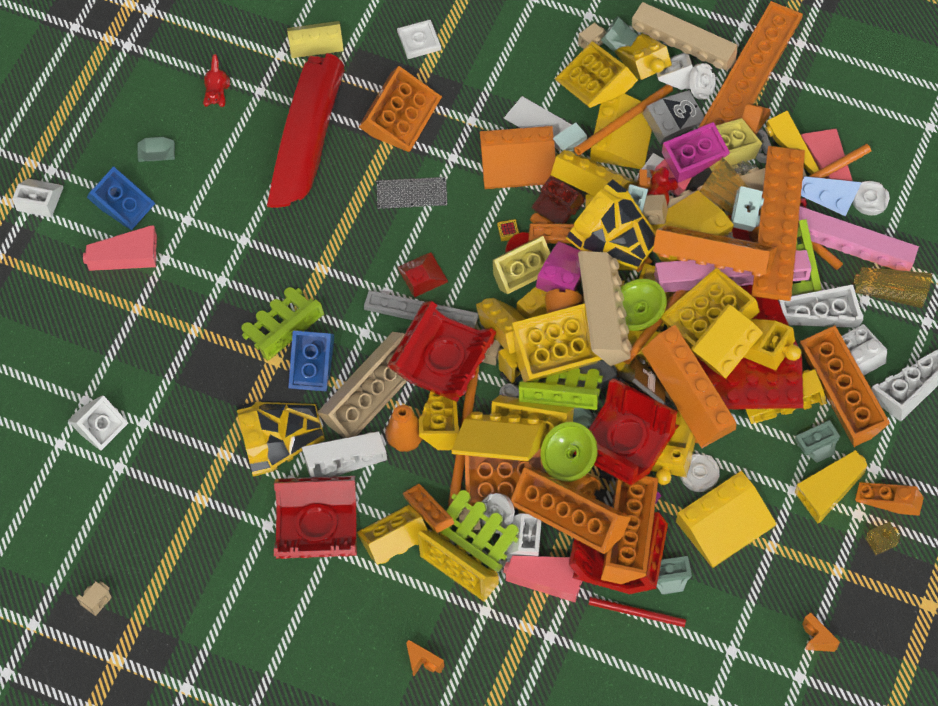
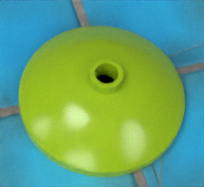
[621,279,667,331]
[541,422,597,482]

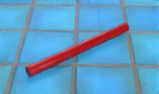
[588,597,686,628]

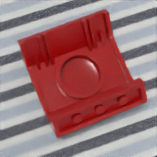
[387,301,497,402]
[573,378,679,486]
[274,476,357,559]
[569,512,668,594]

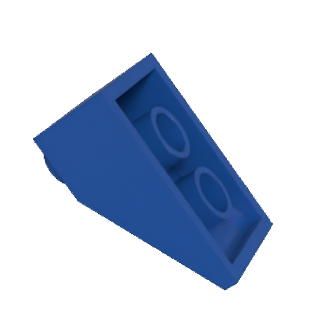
[87,167,156,230]
[288,331,334,391]

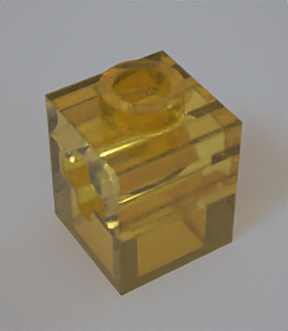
[866,522,900,555]

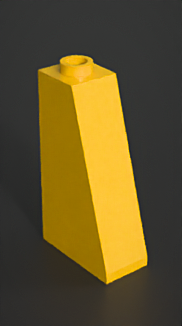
[795,450,867,524]

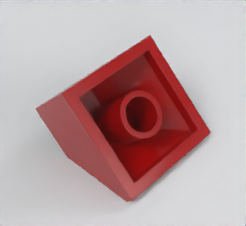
[398,252,448,297]

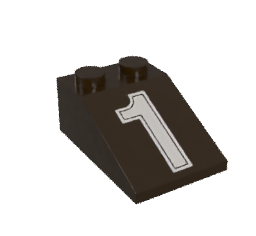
[618,357,666,404]

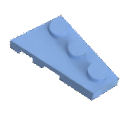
[801,176,862,216]

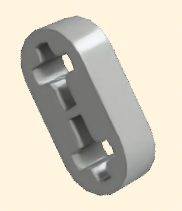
[756,130,771,163]

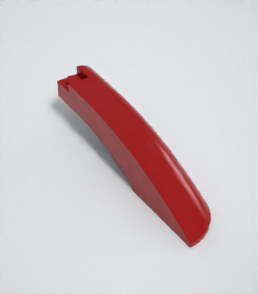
[267,53,345,208]

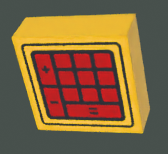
[497,219,519,241]

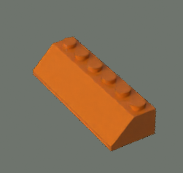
[653,225,777,277]
[642,325,737,449]
[800,326,890,447]
[511,467,631,554]
[601,476,658,584]

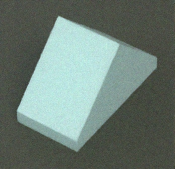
[553,123,587,151]

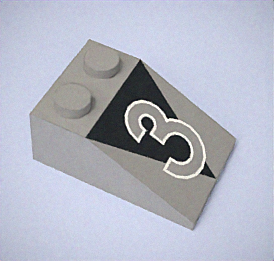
[643,90,704,144]

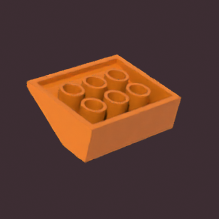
[359,66,442,152]
[480,126,557,189]
[465,448,545,509]

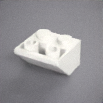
[12,179,63,218]
[842,324,887,376]
[500,513,542,559]

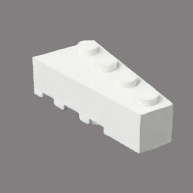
[778,285,863,328]
[871,349,938,421]
[302,432,387,477]

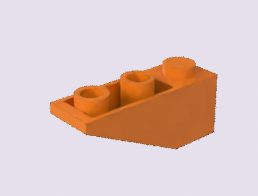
[855,482,924,516]

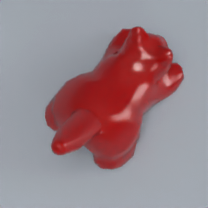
[203,54,230,107]
[646,167,678,206]

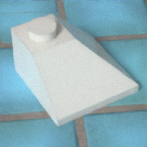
[657,53,693,90]
[68,395,128,450]

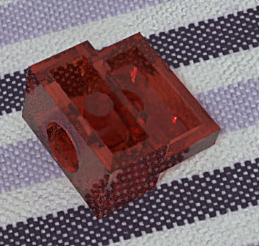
[531,175,585,224]

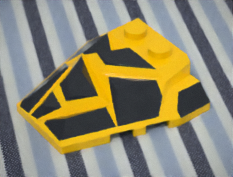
[566,179,656,270]
[236,402,325,477]

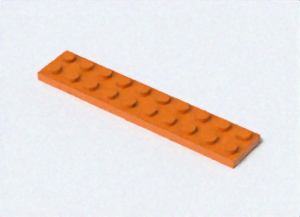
[698,1,803,128]
[752,146,805,301]

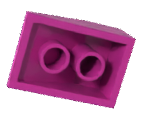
[662,122,730,183]
[536,241,582,292]

